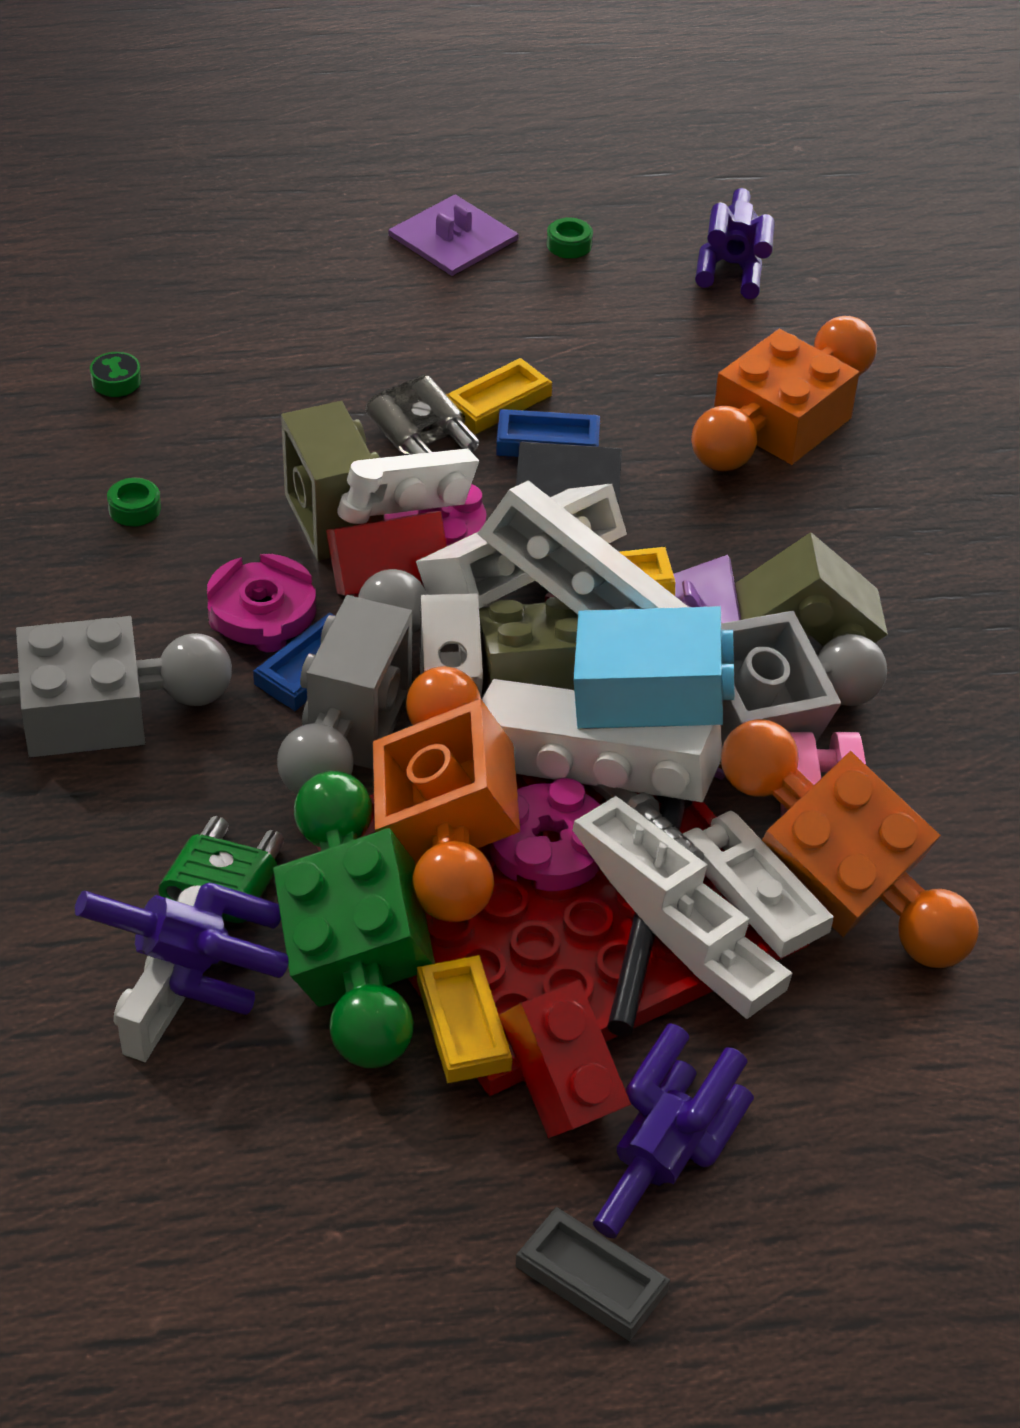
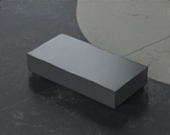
[516,1207,670,1342]

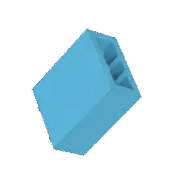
[573,606,735,729]

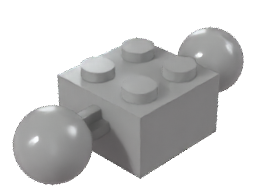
[277,569,427,795]
[721,611,887,747]
[0,616,232,757]

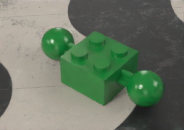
[273,771,435,1068]

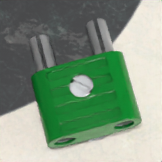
[158,816,284,923]

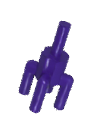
[695,188,775,299]
[75,883,288,1015]
[593,1023,754,1238]

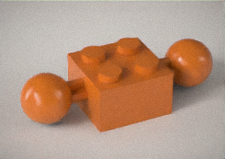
[691,316,877,472]
[373,666,520,923]
[721,719,979,968]

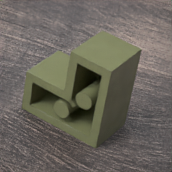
[735,532,888,646]

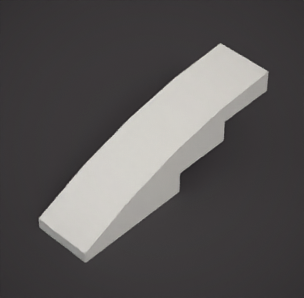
[572,796,792,1019]

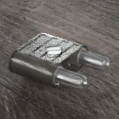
[365,375,479,455]

